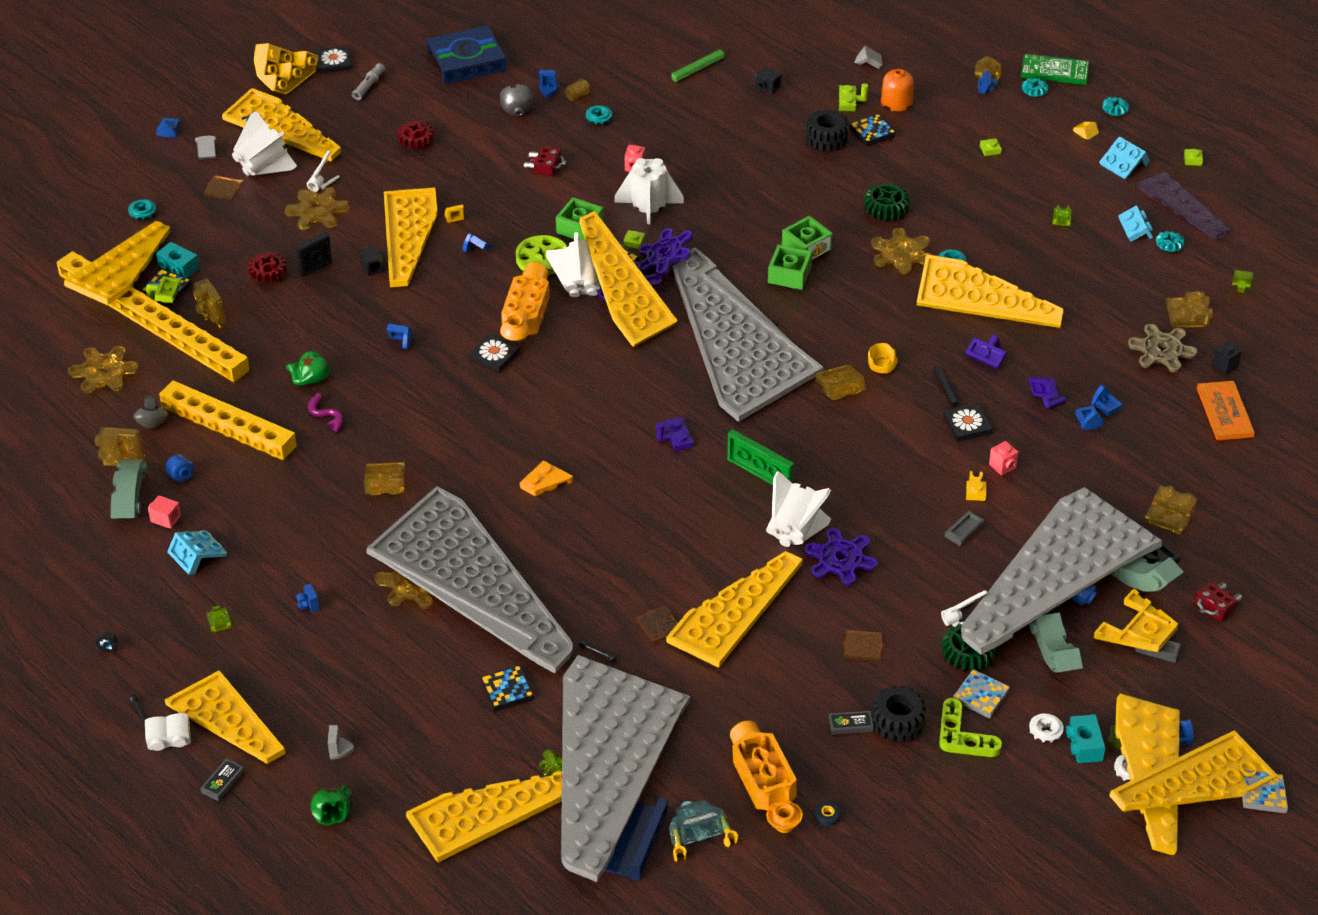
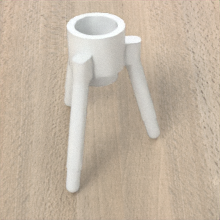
[307,150,340,192]
[941,590,987,627]

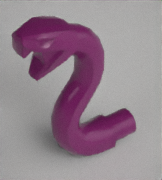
[308,393,343,432]

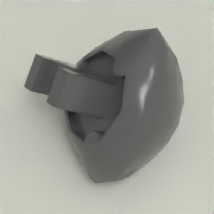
[133,395,169,429]

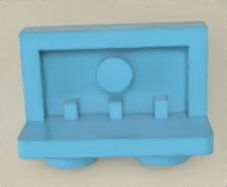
[1118,205,1153,242]

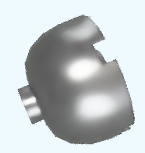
[500,84,533,116]

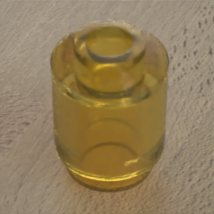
[565,79,590,101]

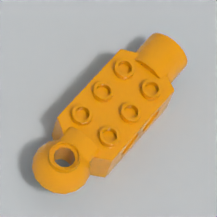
[500,262,550,340]
[730,721,803,833]

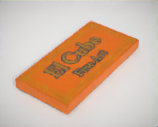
[1197,381,1255,440]

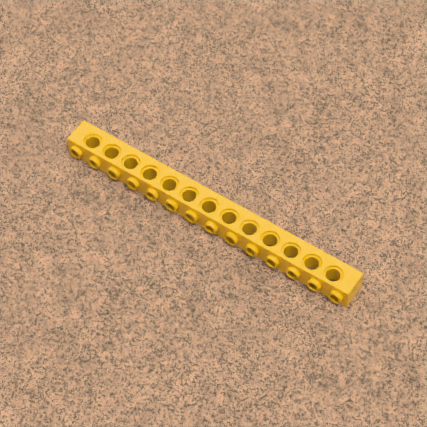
[57,251,250,382]

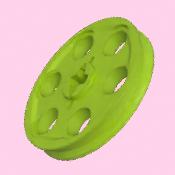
[516,235,567,275]

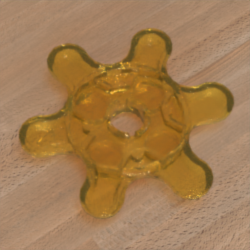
[285,187,350,229]
[871,228,931,275]
[68,346,138,393]
[374,570,433,609]

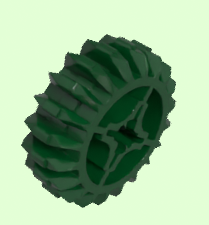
[863,182,910,221]
[941,623,997,672]

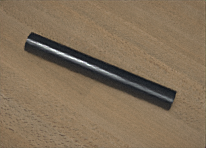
[934,364,959,407]

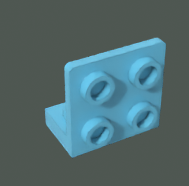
[1099,136,1150,179]
[168,530,227,575]

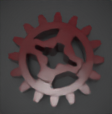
[397,120,434,149]
[248,251,287,283]

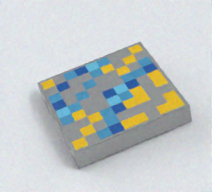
[953,670,1010,719]
[1242,769,1288,813]

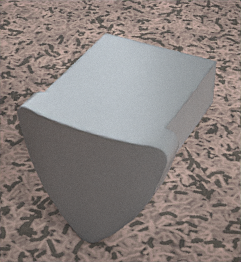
[854,46,882,69]
[195,136,216,160]
[328,725,354,760]

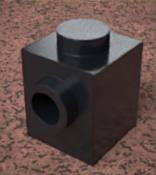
[755,66,782,94]
[359,246,385,276]
[1212,341,1242,374]

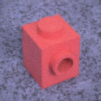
[625,145,645,172]
[989,441,1018,476]
[148,495,181,529]

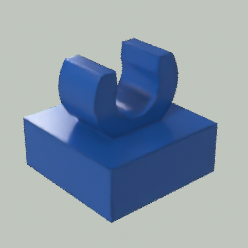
[978,70,997,94]
[296,584,319,613]

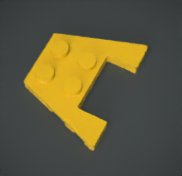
[1094,589,1178,652]

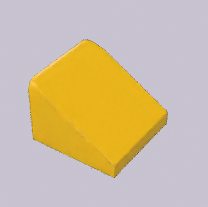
[1073,122,1099,139]
[444,205,464,223]

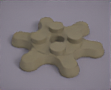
[1128,324,1197,373]

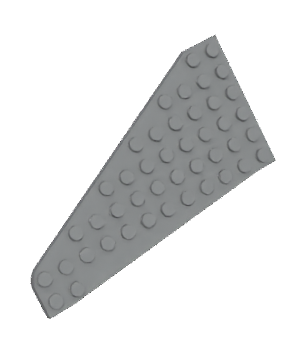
[672,248,823,422]
[367,486,573,673]
[961,487,1162,654]
[561,655,690,882]

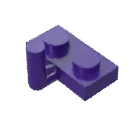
[965,334,1007,370]
[1028,376,1066,408]
[657,417,693,451]

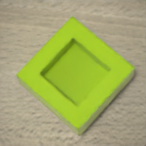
[980,139,1001,156]
[1184,149,1203,166]
[623,230,645,249]

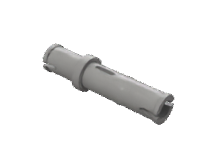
[352,63,385,100]

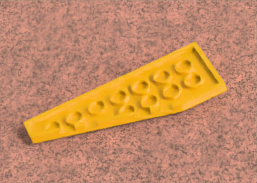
[222,88,341,161]
[384,188,438,288]
[579,211,677,347]
[64,221,170,305]
[917,255,1063,328]
[667,551,803,668]
[1115,694,1180,855]
[1109,730,1278,811]
[406,771,562,863]

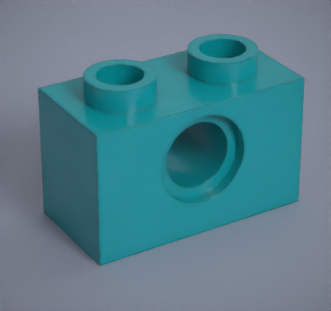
[156,242,199,278]
[1066,714,1105,763]

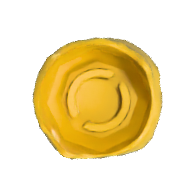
[868,343,898,373]

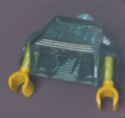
[669,800,738,862]

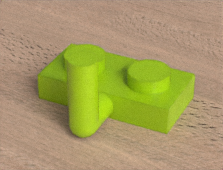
[839,83,868,111]
[146,276,181,303]

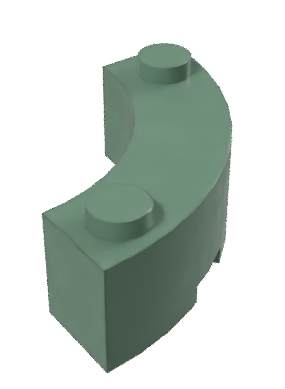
[111,459,148,518]
[1110,557,1183,592]
[1030,613,1083,673]

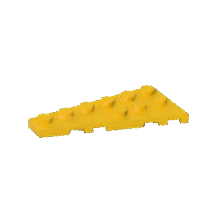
[165,671,285,764]

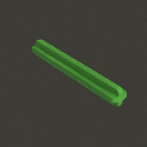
[671,49,725,82]

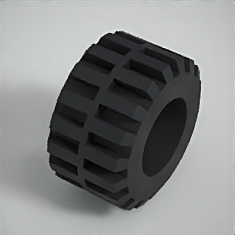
[806,109,849,151]
[872,686,926,743]

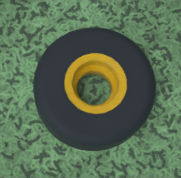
[815,801,841,827]

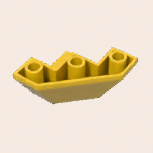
[254,43,318,95]

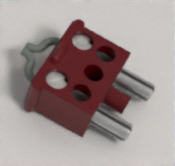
[524,147,566,176]
[1194,582,1242,622]

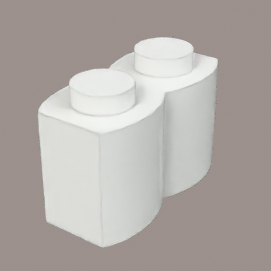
[145,713,191,751]

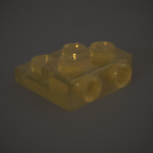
[193,278,226,329]
[1166,292,1213,327]
[815,364,865,400]
[95,427,145,466]
[364,462,405,495]
[1144,485,1197,534]

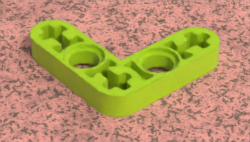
[939,698,1002,757]

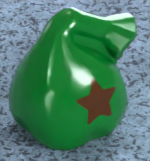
[286,351,331,386]
[311,785,351,825]

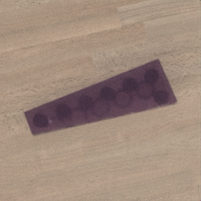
[1138,172,1230,240]

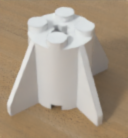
[232,111,297,176]
[615,158,684,224]
[546,232,600,297]
[766,472,831,547]

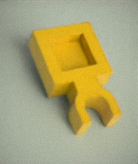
[966,471,986,501]

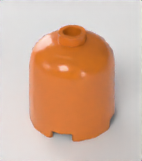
[881,69,914,111]

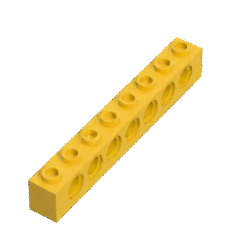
[159,381,297,460]

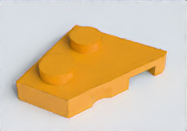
[520,460,573,496]

